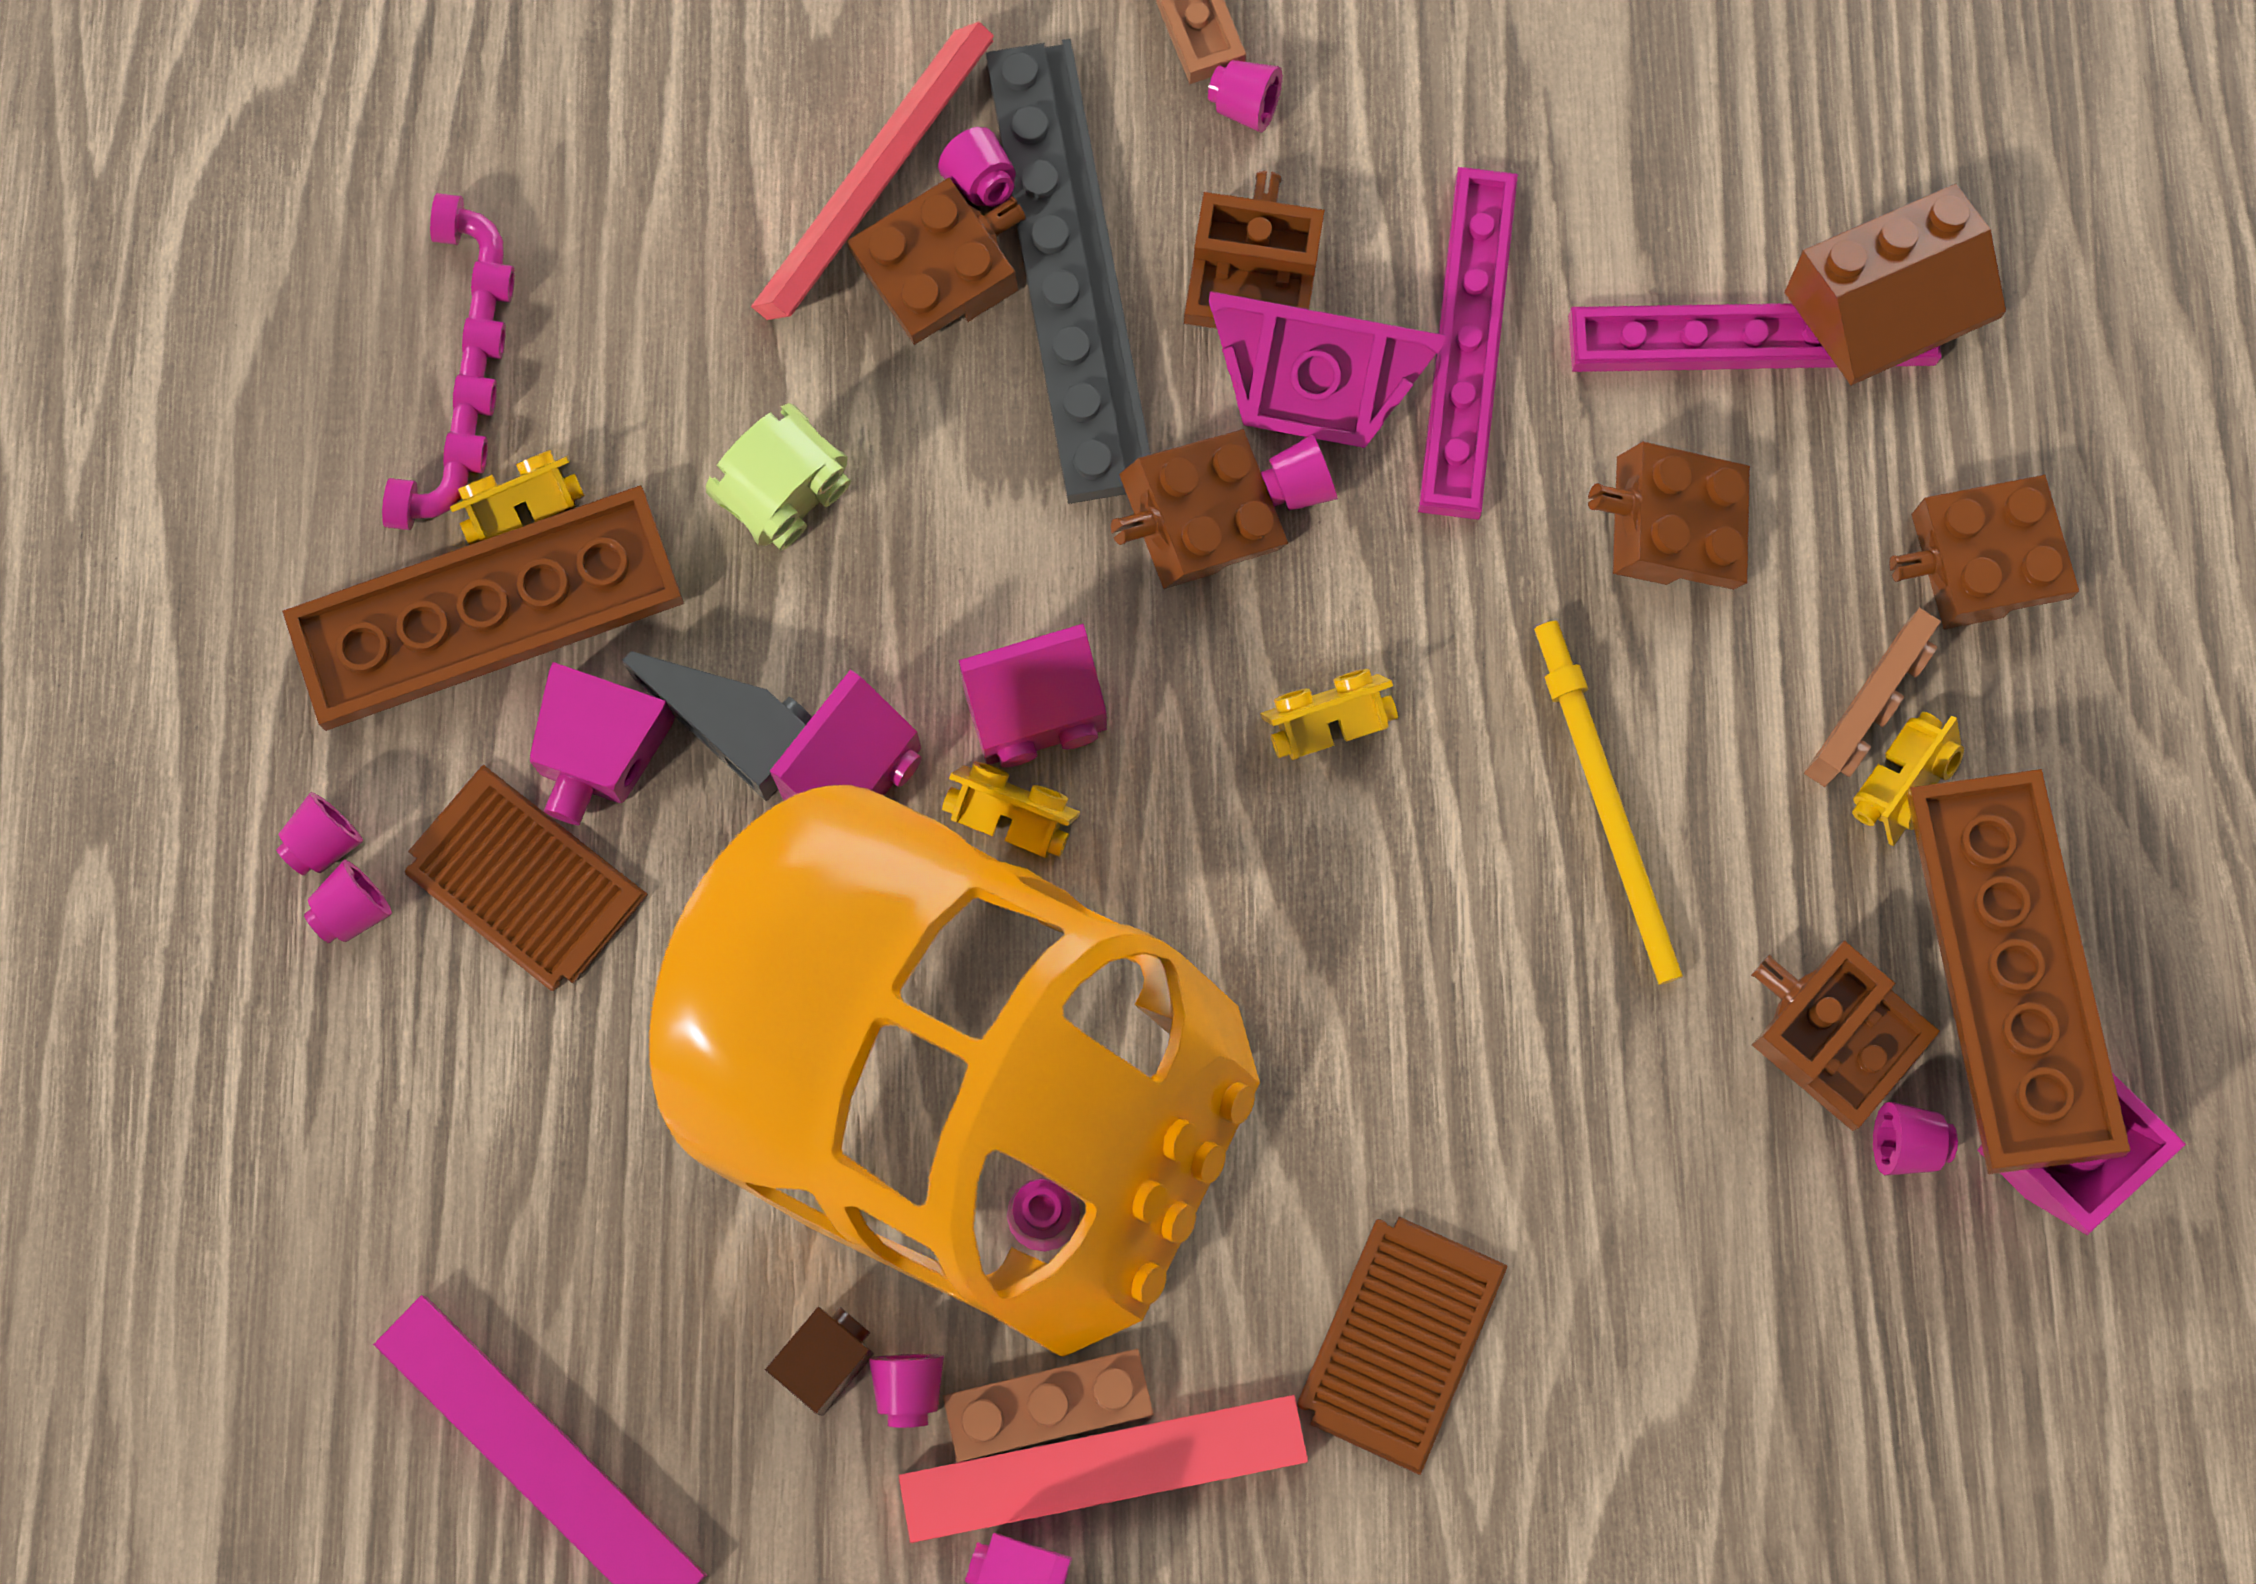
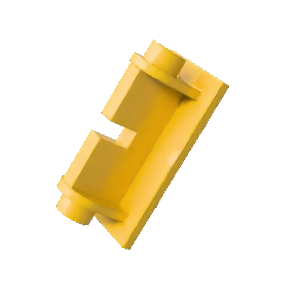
[450,450,585,545]
[1260,669,1398,760]
[1852,712,1964,846]
[942,762,1081,858]

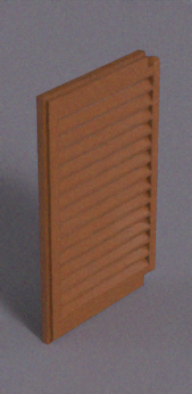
[405,764,648,991]
[1297,1217,1508,1475]

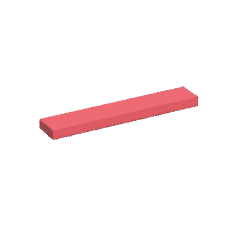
[751,22,994,320]
[898,1395,1308,1543]

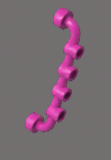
[382,193,515,530]

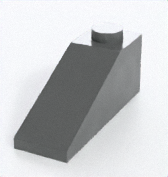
[622,651,812,801]

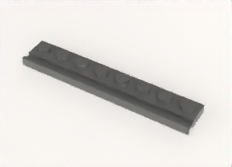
[986,39,1151,504]

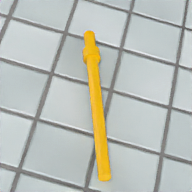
[1534,621,1683,985]

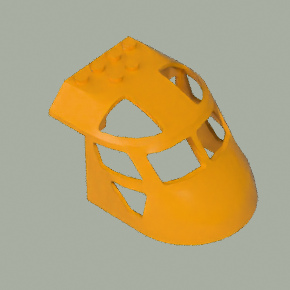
[649,785,1260,1357]

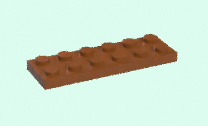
[282,485,685,731]
[1907,769,2130,1174]

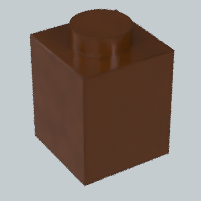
[765,1306,874,1416]

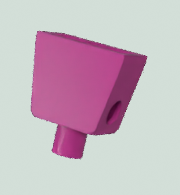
[530,662,675,825]

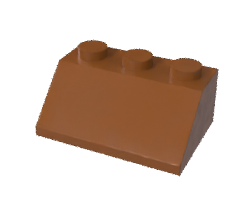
[1784,183,2006,386]

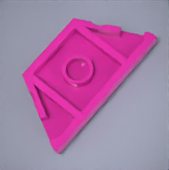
[1209,291,1446,448]

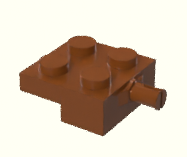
[1184,171,1325,329]
[847,177,1026,345]
[1111,429,1288,589]
[1588,441,1750,590]
[1889,475,2079,630]
[1751,940,1940,1131]

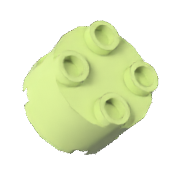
[706,403,851,551]

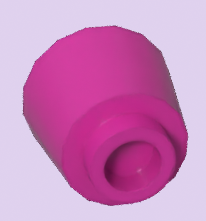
[1208,60,1283,133]
[938,127,1016,207]
[1261,434,1338,511]
[276,792,363,876]
[304,859,392,943]
[1873,1102,1958,1176]
[1007,1178,1080,1252]
[869,1354,944,1428]

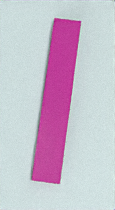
[1418,167,1518,520]
[1568,303,1941,372]
[373,1295,707,1584]

